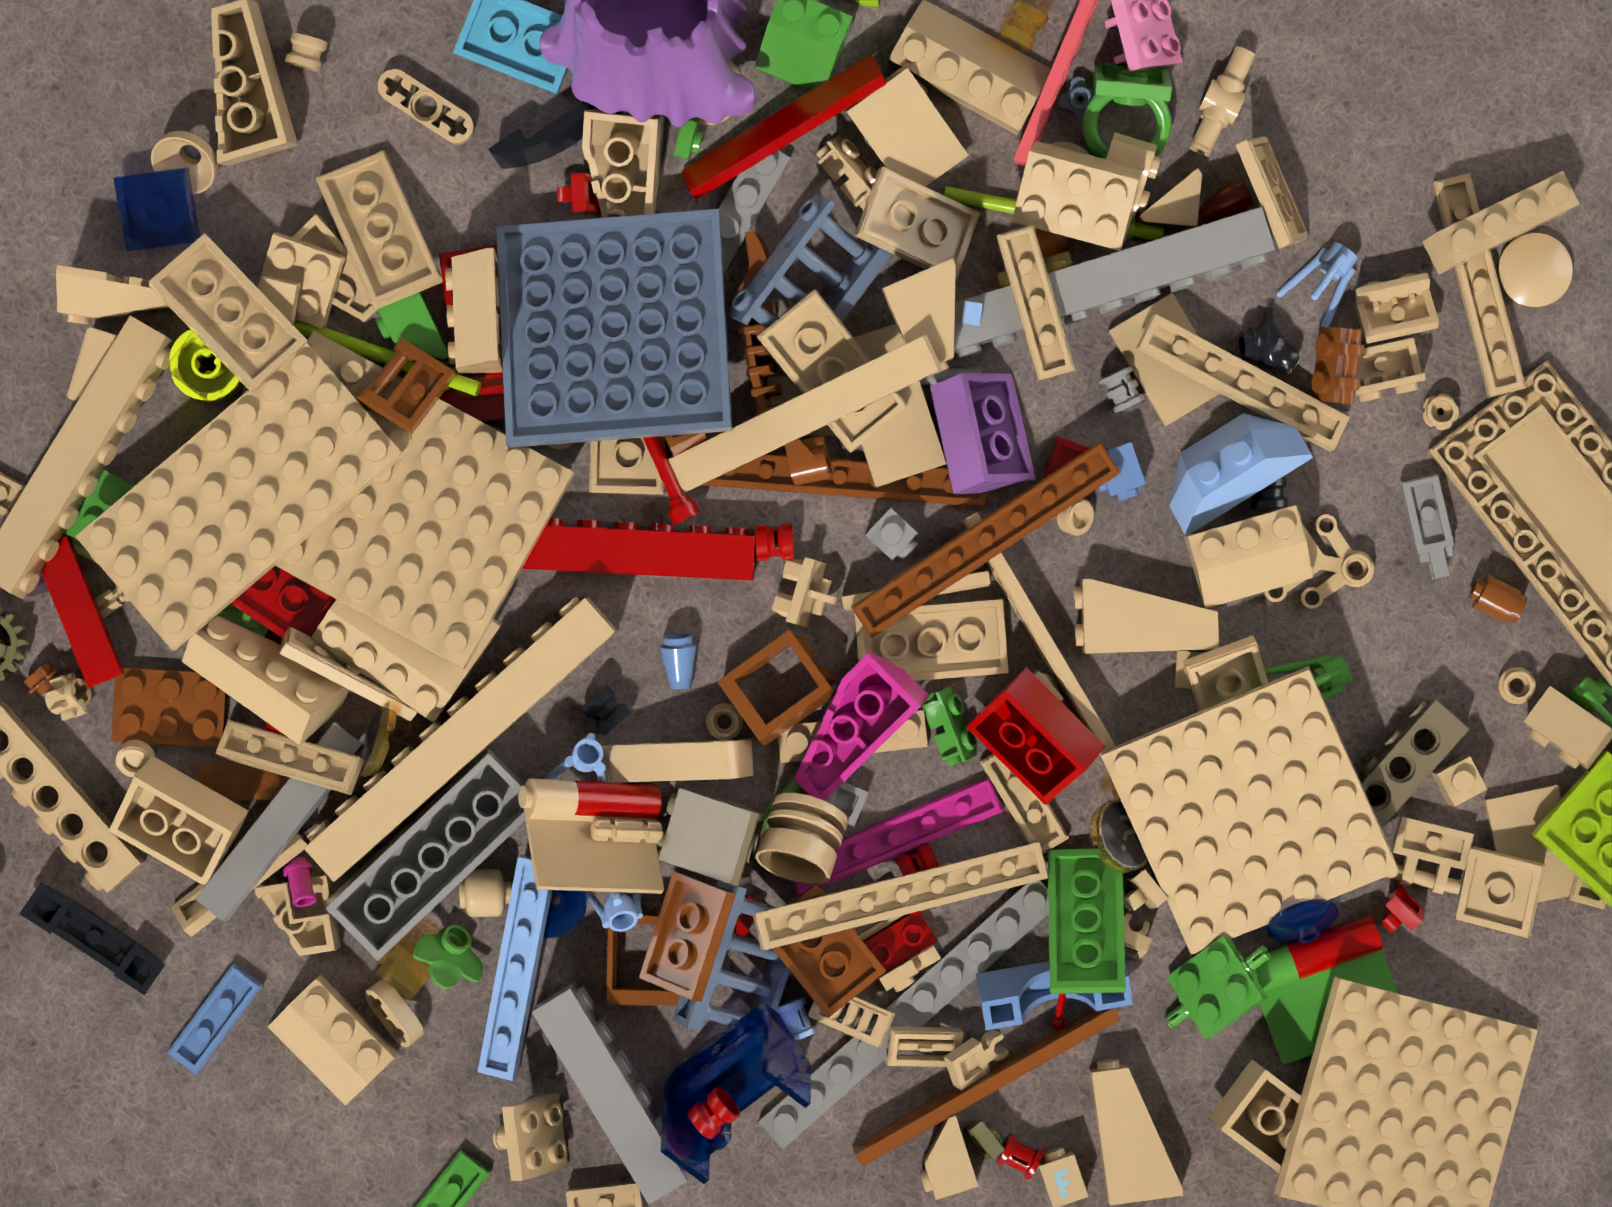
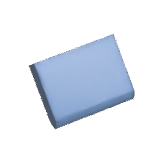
[961,301,983,327]

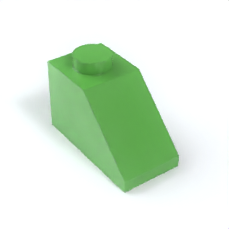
[375,292,449,361]

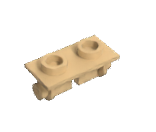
[816,135,877,211]

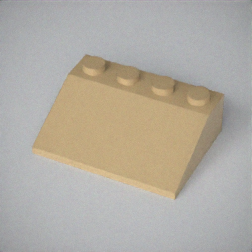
[311,599,502,723]

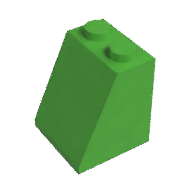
[755,0,853,91]

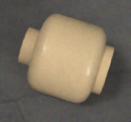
[459,869,512,917]

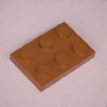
[111,667,227,748]
[639,871,736,1002]
[772,883,886,1018]

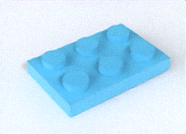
[453,0,568,95]

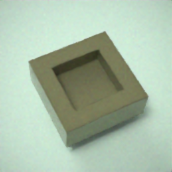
[963,1121,1004,1160]

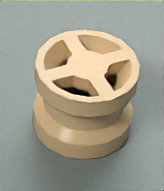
[284,33,328,72]

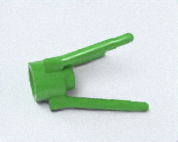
[1264,653,1352,701]
[1568,675,1612,750]

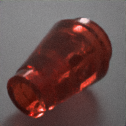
[1198,179,1255,224]

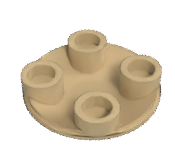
[1498,233,1573,307]

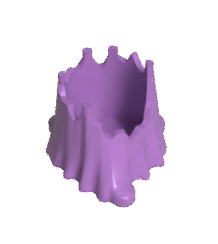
[539,0,757,128]

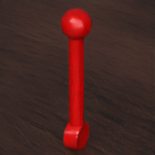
[1050,994,1066,1030]

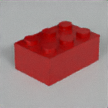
[966,667,1106,805]

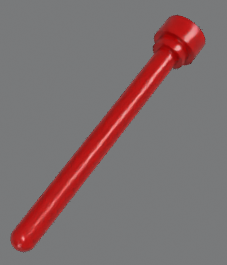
[643,437,701,525]

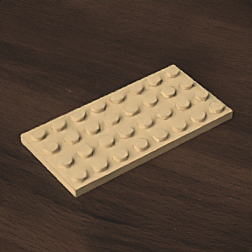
[75,343,404,651]

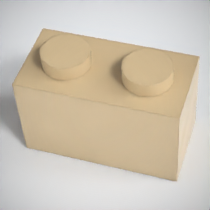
[1523,686,1612,770]

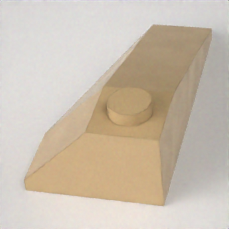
[582,109,665,218]
[56,265,170,325]

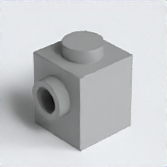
[865,508,918,560]

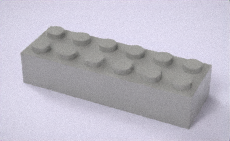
[326,747,525,961]
[532,982,692,1205]

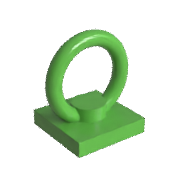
[1082,62,1172,159]

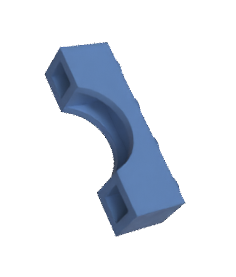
[976,961,1133,1031]

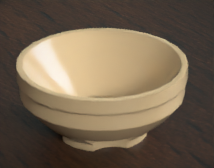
[151,131,218,194]

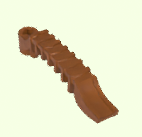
[736,231,833,485]

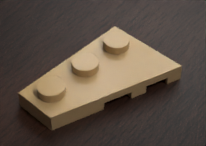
[263,214,378,322]

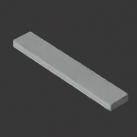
[195,722,365,923]

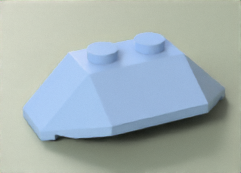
[1169,413,1313,536]

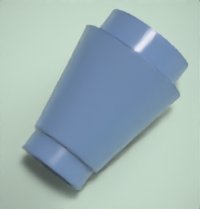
[659,633,696,689]

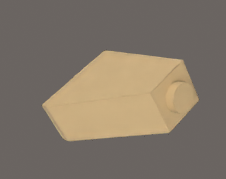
[882,258,956,377]

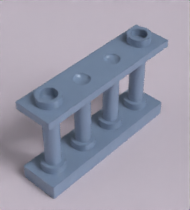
[728,194,892,328]
[672,880,794,1048]

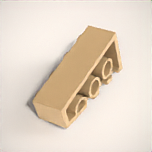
[211,0,298,166]
[182,615,349,745]

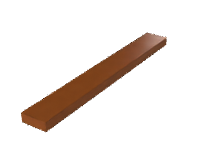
[851,441,1121,638]
[702,453,987,507]
[852,1008,1120,1166]

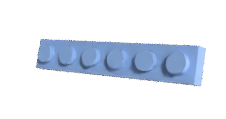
[478,855,552,1081]

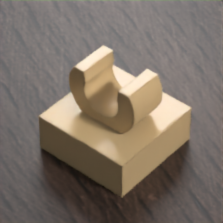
[1124,869,1168,912]
[1124,913,1152,961]

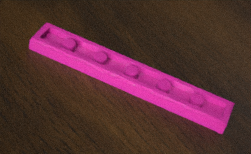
[792,777,1003,896]

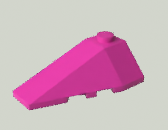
[794,652,930,801]

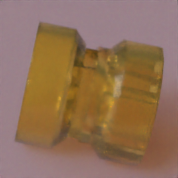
[999,0,1049,52]

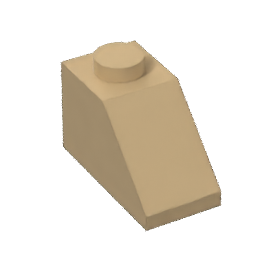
[919,1114,978,1200]

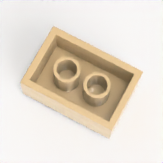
[1012,141,1144,251]
[109,756,249,886]
[1208,1060,1301,1174]

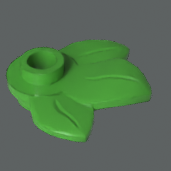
[413,925,483,989]

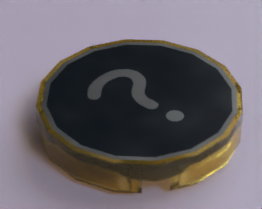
[359,706,396,779]
[1090,798,1148,873]

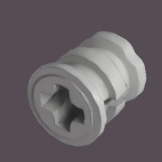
[1098,365,1145,413]

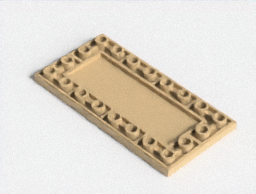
[1429,360,1612,686]

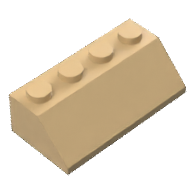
[888,0,1051,135]

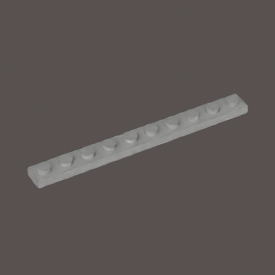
[758,880,1049,1149]

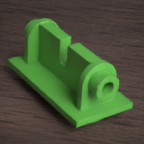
[922,686,977,766]

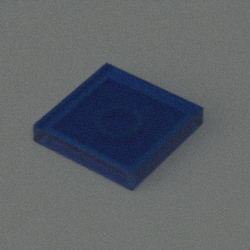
[113,167,200,251]

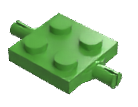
[1164,935,1272,1039]

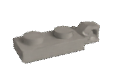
[1399,474,1454,580]

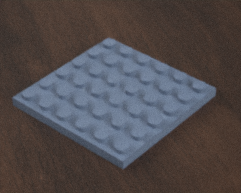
[496,209,732,448]

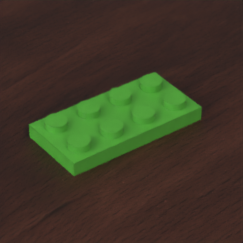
[1048,848,1126,994]

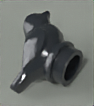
[1239,307,1299,375]

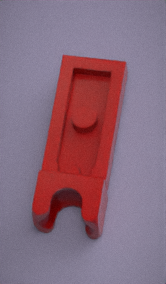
[863,911,938,974]

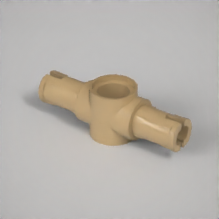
[1190,46,1255,157]

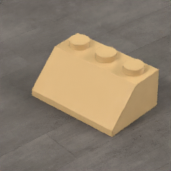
[445,248,503,374]
[1184,505,1313,609]
[268,975,399,1106]

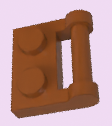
[356,339,455,434]

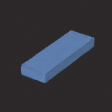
[167,963,264,1075]

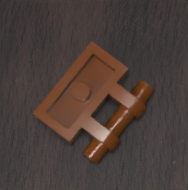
[1311,326,1364,405]

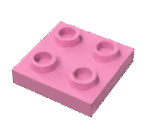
[1104,0,1183,72]

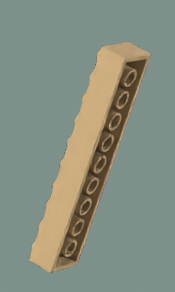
[304,597,618,882]

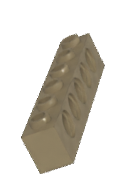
[1359,699,1469,829]

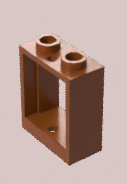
[717,629,836,746]
[606,906,680,1006]

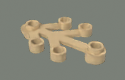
[1264,511,1374,609]

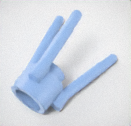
[1276,242,1358,335]
[543,733,606,782]
[583,891,643,932]

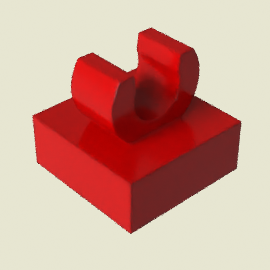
[557,173,601,214]
[1381,884,1425,933]

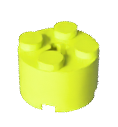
[169,329,244,402]

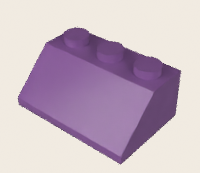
[930,373,1036,494]

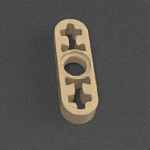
[378,69,475,145]

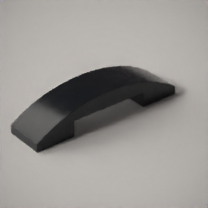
[488,101,598,169]
[19,882,166,995]

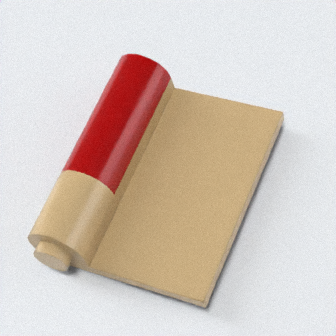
[518,778,664,894]

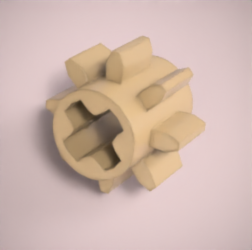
[45,672,92,721]

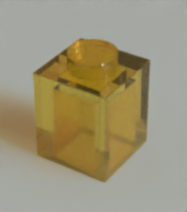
[376,941,430,1001]

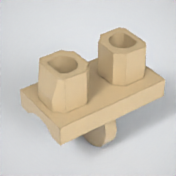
[772,557,838,627]

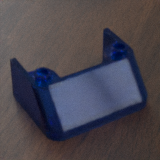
[660,1003,811,1184]

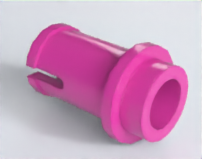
[283,857,316,907]

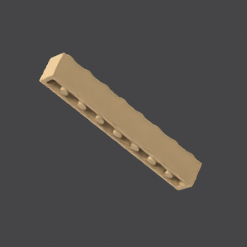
[0,316,175,599]

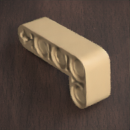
[601,738,754,782]

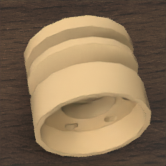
[755,793,849,885]

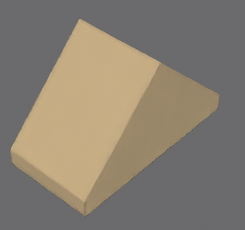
[1137,168,1202,229]

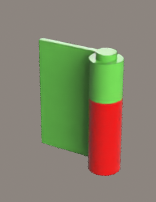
[1255,914,1398,1065]

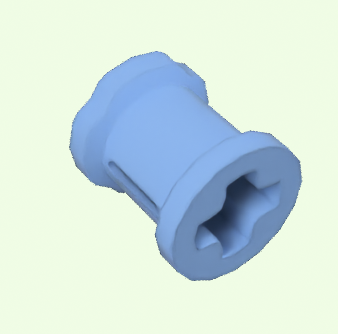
[776,996,817,1043]

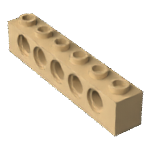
[0,697,146,893]

